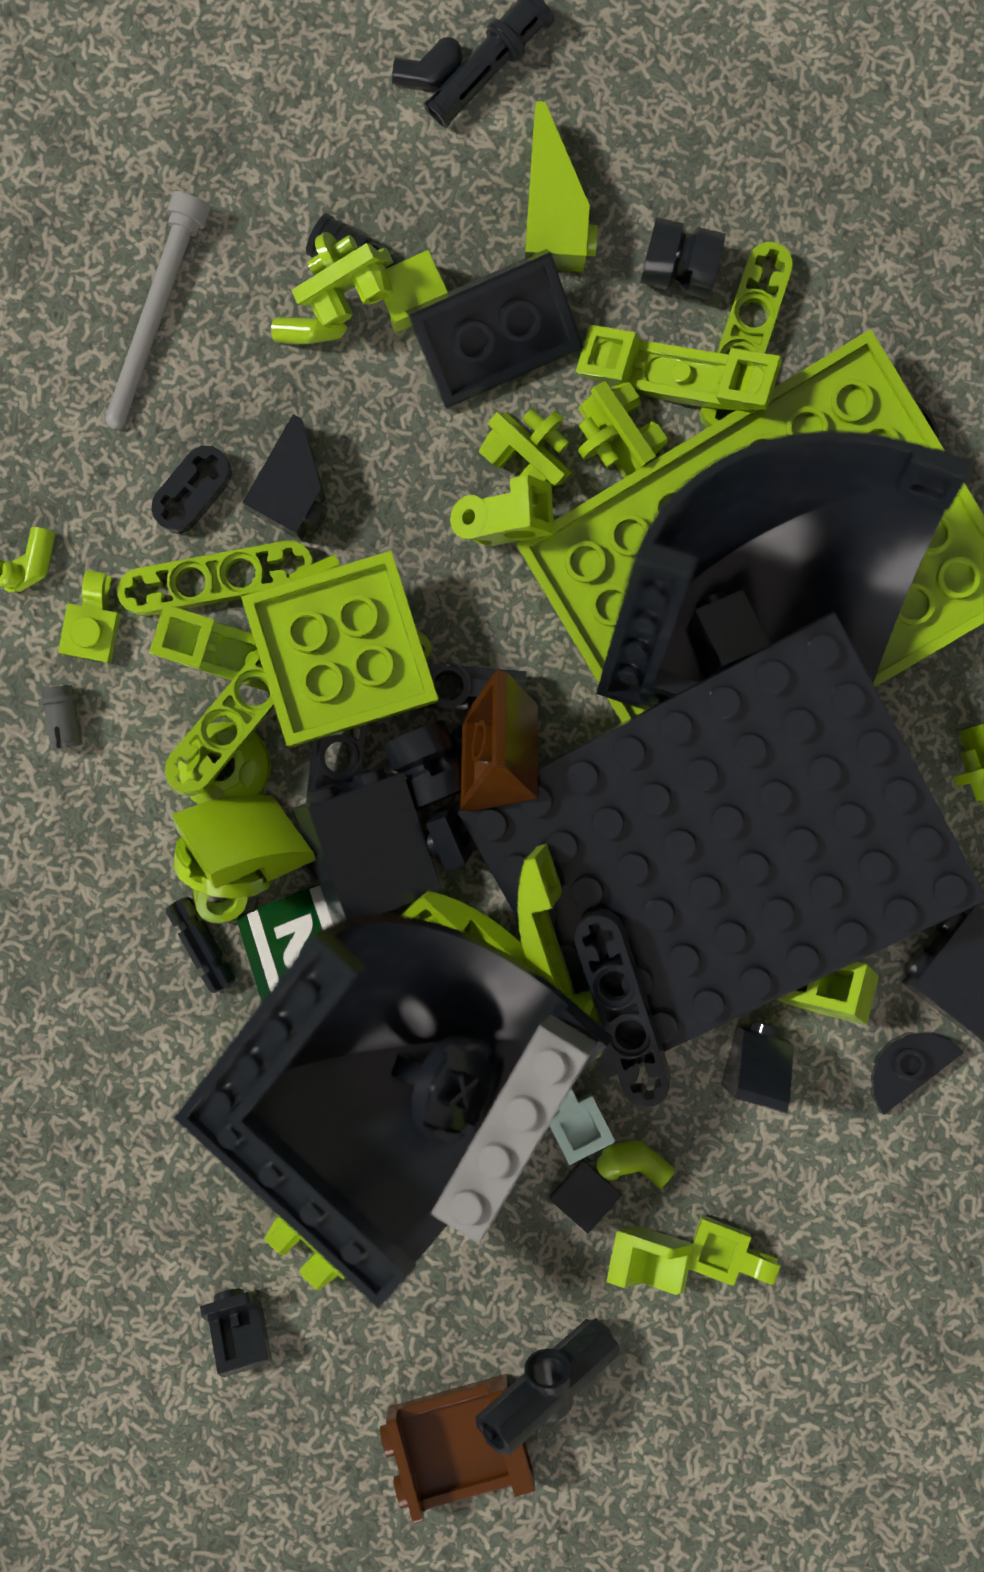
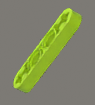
[699,241,793,428]
[117,540,314,616]
[165,651,275,796]

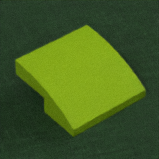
[172,794,316,889]

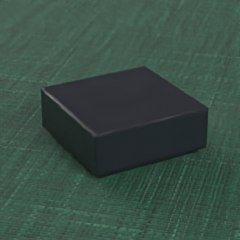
[549,1158,622,1234]

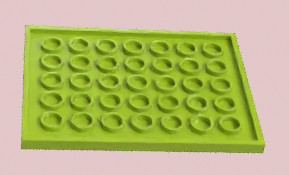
[516,329,984,723]

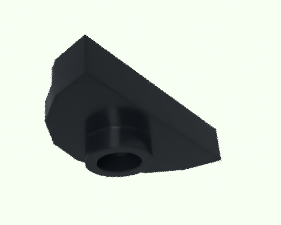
[870,1032,964,1115]

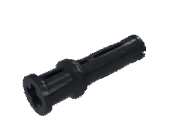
[423,0,554,128]

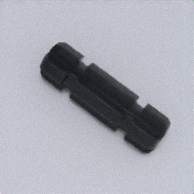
[166,897,235,993]

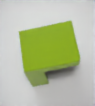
[383,250,448,333]
[606,1226,694,1295]

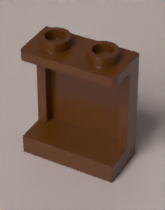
[380,1374,535,1524]

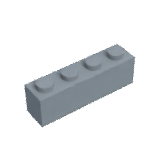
[431,1015,598,1244]

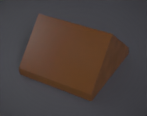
[460,670,538,812]

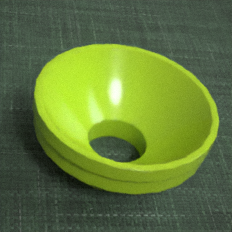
[178,721,271,804]

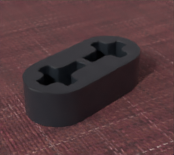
[151,446,232,534]

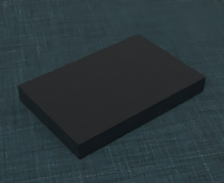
[406,249,584,409]

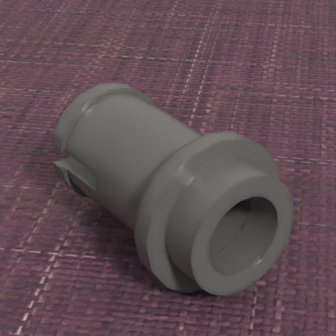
[38,685,83,750]

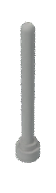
[105,191,211,429]

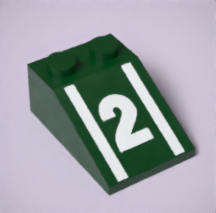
[236,884,333,1002]

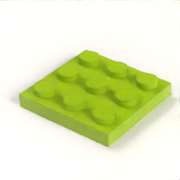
[241,550,439,748]

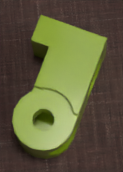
[450,474,554,546]

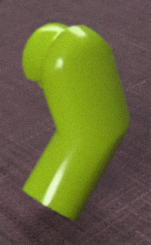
[0,527,56,592]
[596,1139,675,1189]

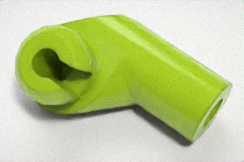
[271,317,348,345]

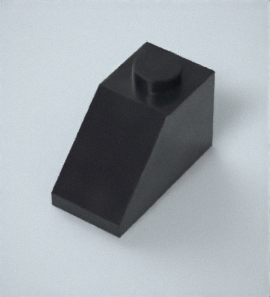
[242,414,328,541]
[721,1020,794,1113]

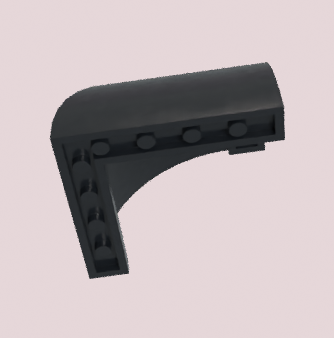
[596,430,972,710]
[174,914,613,1309]

